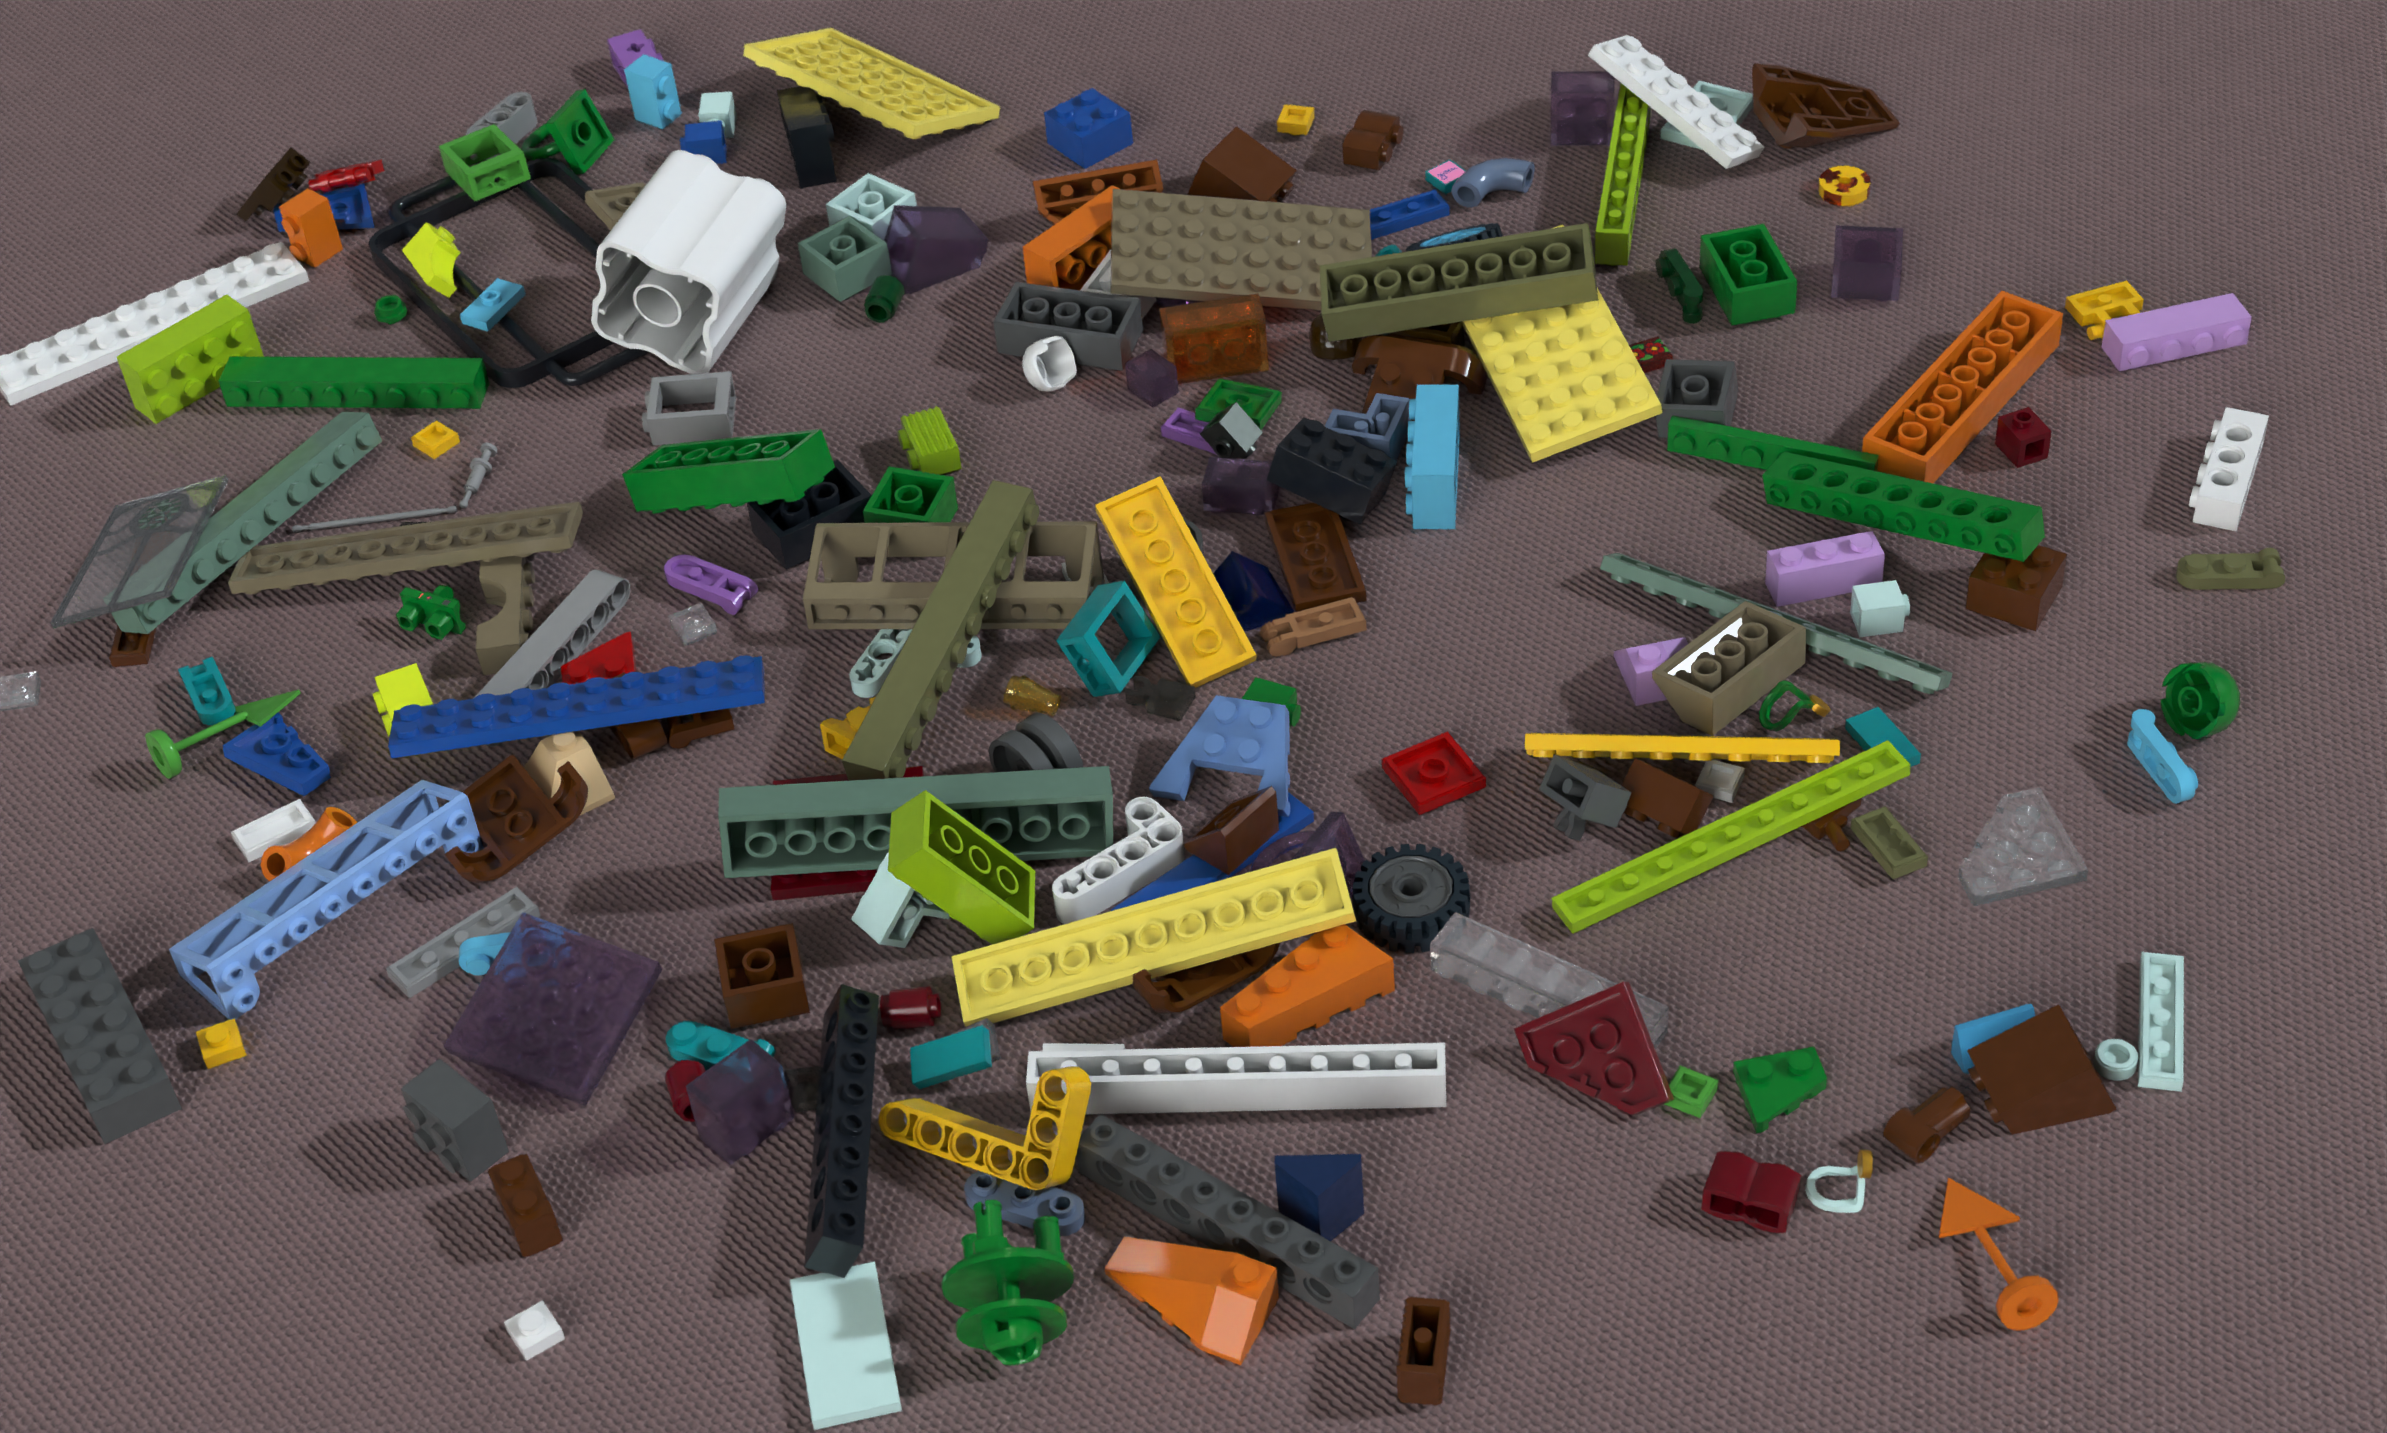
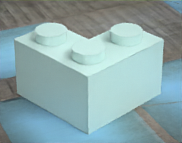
[851,853,950,948]

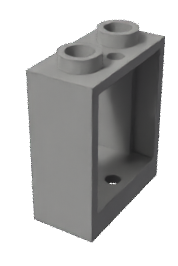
[642,371,736,446]

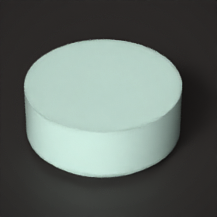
[2093,1039,2138,1081]

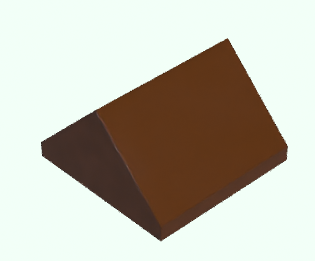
[1183,786,1279,875]

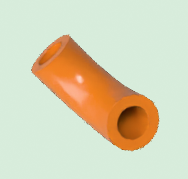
[261,807,357,881]

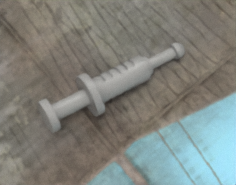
[459,443,498,508]

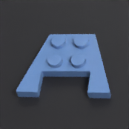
[1149,695,1290,817]

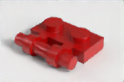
[308,159,385,192]

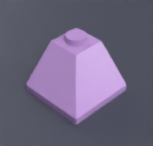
[1614,637,1688,706]

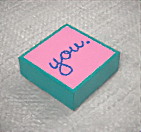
[1425,159,1466,194]

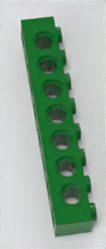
[1762,452,2045,562]

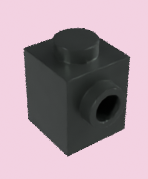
[1200,402,1263,464]

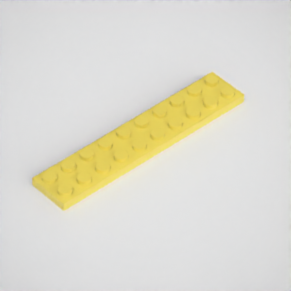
[951,848,1356,1030]

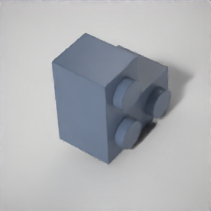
[1325,393,1410,460]

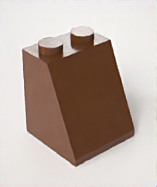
[1187,126,1297,202]
[1967,1004,2117,1135]

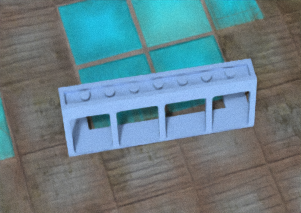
[169,780,484,1020]

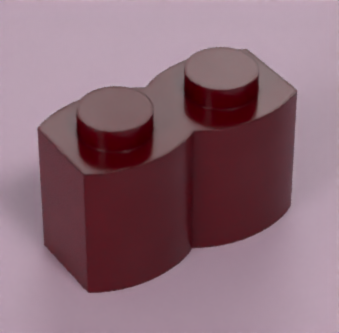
[1701,1151,1801,1233]

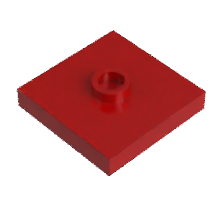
[1381,731,1486,815]

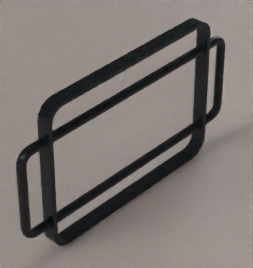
[368,158,650,388]

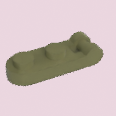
[2176,548,2285,590]

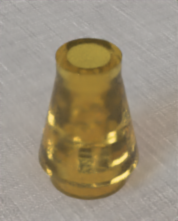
[1003,675,1061,716]

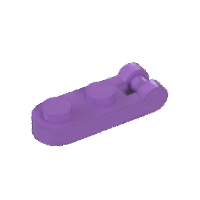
[664,554,758,615]

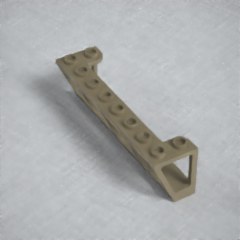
[803,521,1105,629]

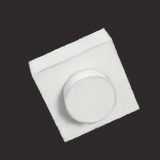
[504,1300,565,1361]

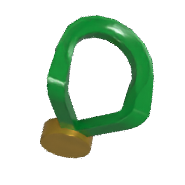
[1759,680,1831,732]

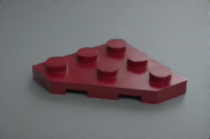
[1514,982,1674,1115]

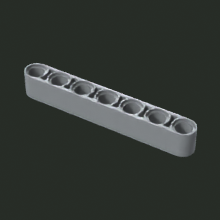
[473,569,630,747]

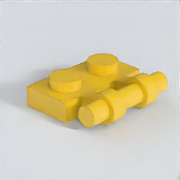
[2065,280,2150,340]

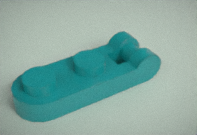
[178,656,236,725]
[666,1021,776,1085]

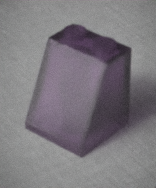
[884,205,989,294]

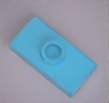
[460,278,526,331]

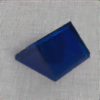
[1213,551,1294,632]

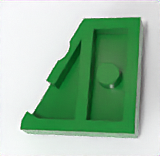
[1733,1047,1827,1134]

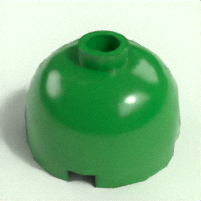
[2161,662,2240,739]

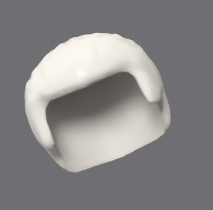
[1022,336,1077,392]

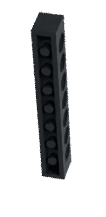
[804,984,879,1278]

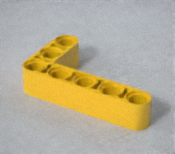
[878,1066,1091,1190]

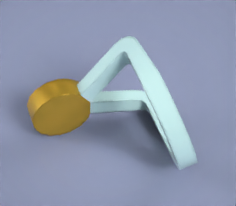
[1805,1150,1873,1213]

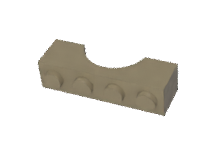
[476,556,535,675]

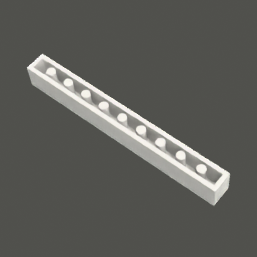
[1026,1043,1447,1114]

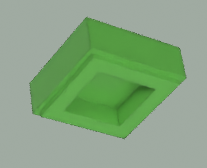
[1664,1065,1718,1118]

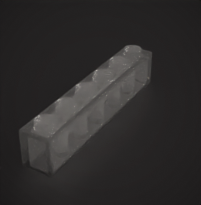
[1430,912,1669,1050]

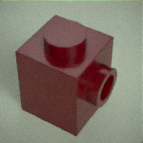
[1995,407,2052,468]

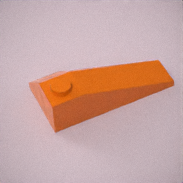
[1104,1236,1279,1365]

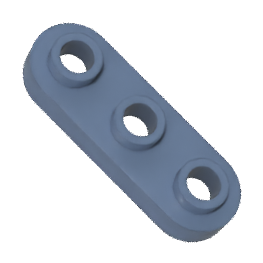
[964,1171,1085,1236]

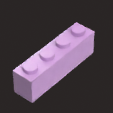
[2102,293,2252,372]

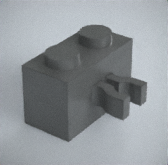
[1539,754,1631,841]

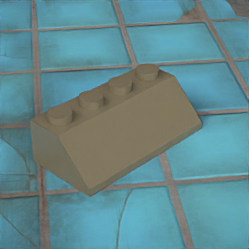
[1652,601,1806,736]

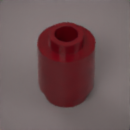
[880,986,941,1030]
[665,1060,714,1122]

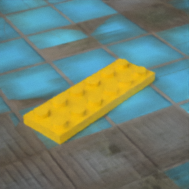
[1095,476,1257,690]

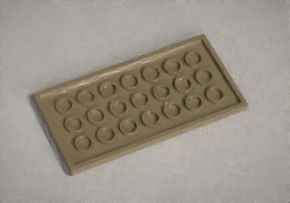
[1110,189,1372,310]

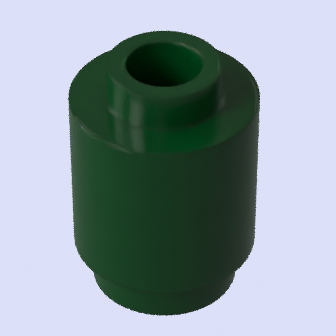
[864,275,905,323]

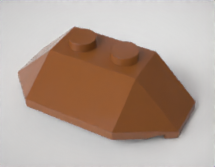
[1032,159,1163,225]

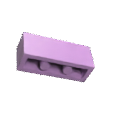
[1765,531,1885,607]

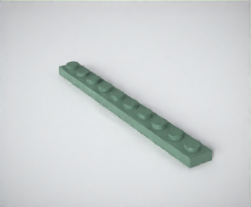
[1600,553,1953,694]

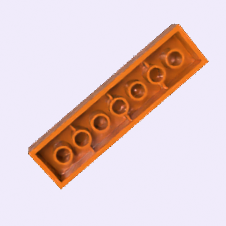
[1862,291,2063,483]

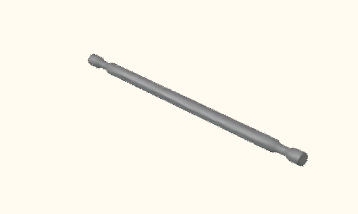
[292,506,457,532]

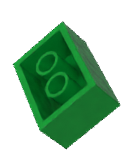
[1699,223,1797,326]

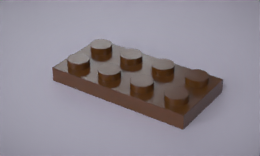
[1264,503,1367,612]

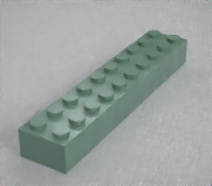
[718,766,1113,878]

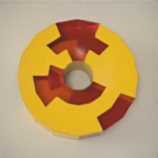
[1818,166,1871,206]

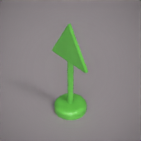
[145,690,301,779]

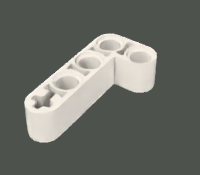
[1052,797,1185,924]

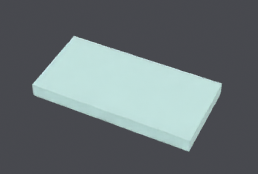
[790,1261,902,1430]

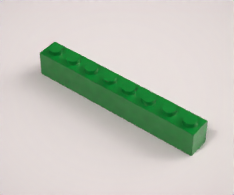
[218,356,490,409]

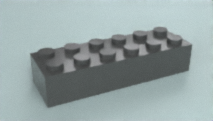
[18,928,182,1144]

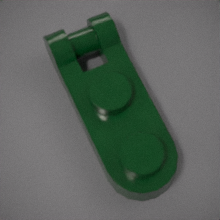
[1655,248,1703,324]

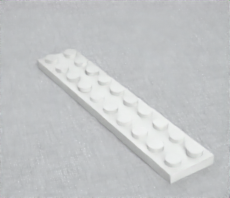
[0,241,309,406]

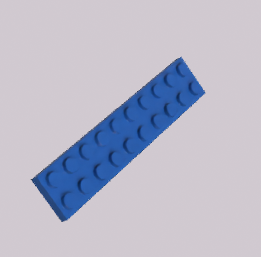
[388,655,765,758]

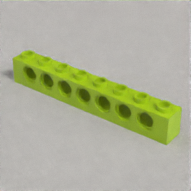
[1595,83,1651,266]

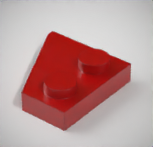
[561,632,636,685]

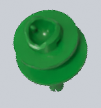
[941,1200,1074,1366]

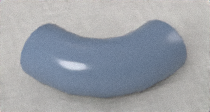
[1451,158,1535,208]

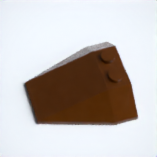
[1752,63,1900,149]

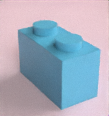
[624,54,682,130]

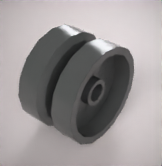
[988,712,1083,772]

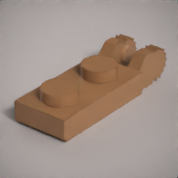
[1259,597,1367,657]

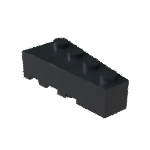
[777,86,837,189]

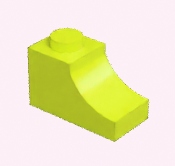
[402,222,460,298]

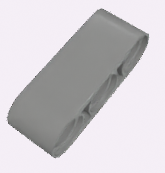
[466,92,538,163]

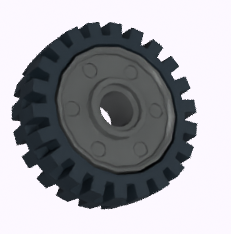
[1353,844,1470,953]

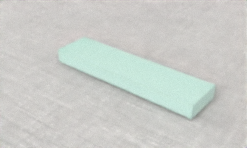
[2138,952,2184,1092]

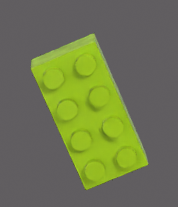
[117,294,264,424]
[888,790,1035,945]

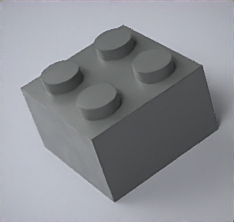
[1655,359,1739,438]
[401,1059,509,1182]

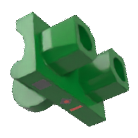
[396,585,466,640]

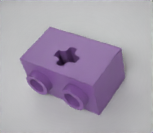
[607,29,664,90]

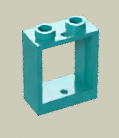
[1056,580,1161,697]

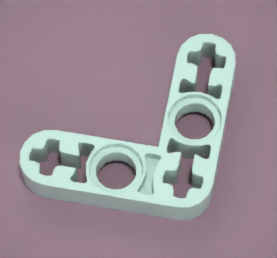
[849,629,982,698]

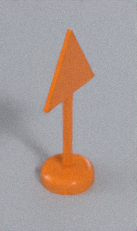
[1939,1177,2059,1331]

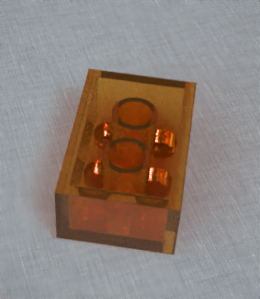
[1159,293,1269,386]

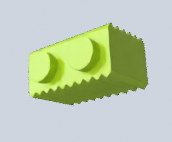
[897,406,962,475]

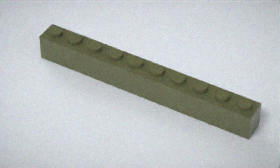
[842,480,1039,781]

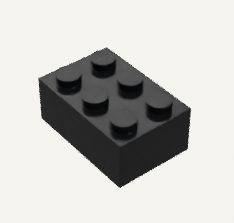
[1266,417,1397,525]
[747,459,872,570]

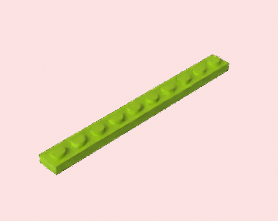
[1552,740,1910,934]

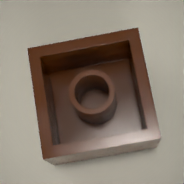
[1965,545,2067,631]
[714,923,810,1029]

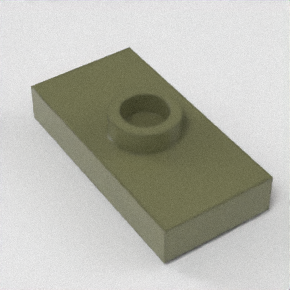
[1850,806,1928,880]

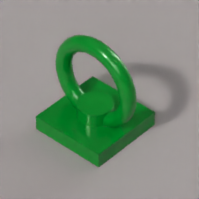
[521,89,615,175]

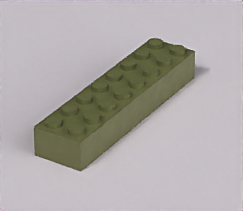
[1320,223,1598,342]

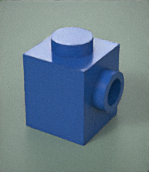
[680,120,727,164]

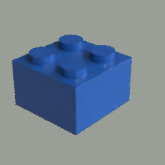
[1044,88,1133,169]

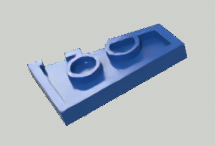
[273,184,375,232]
[223,712,331,796]

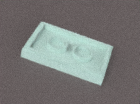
[1660,81,1753,150]

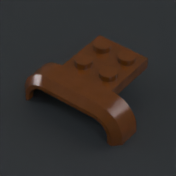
[1352,333,1488,421]
[444,754,588,883]
[1133,943,1280,1014]

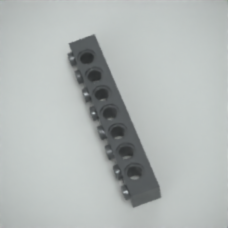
[1076,1114,1380,1329]

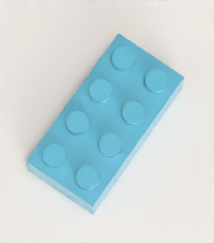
[1405,385,1460,529]

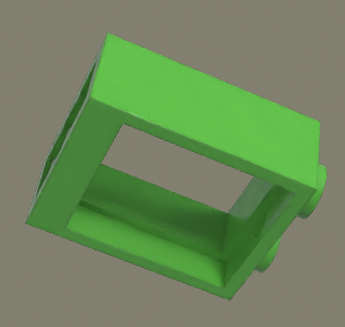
[438,124,531,201]

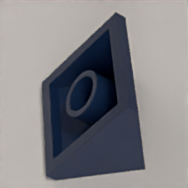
[1274,1154,1364,1241]

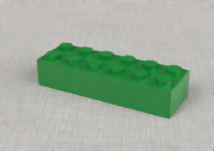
[622,429,835,514]

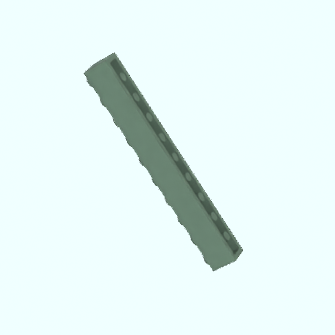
[105,412,382,634]

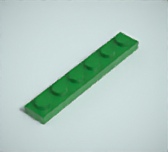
[1667,415,1879,471]

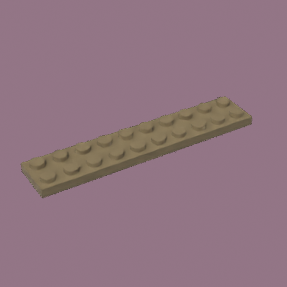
[228,501,583,595]

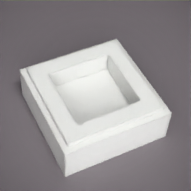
[1695,759,1745,803]

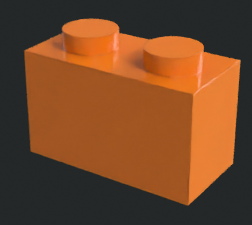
[279,188,343,268]

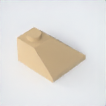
[524,731,615,815]

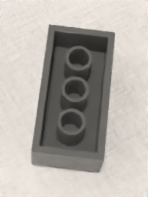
[993,282,1143,371]

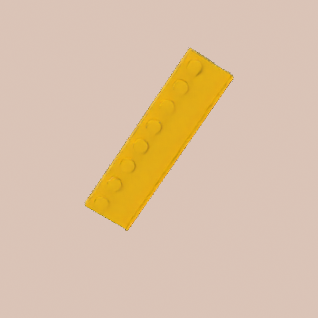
[1525,733,1840,763]

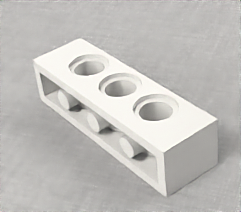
[2189,407,2269,531]

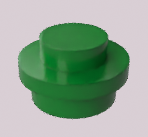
[374,295,407,324]

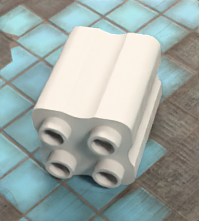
[591,150,786,374]

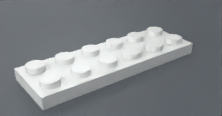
[1588,35,1765,169]

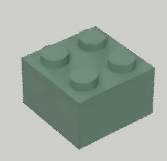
[798,216,892,302]

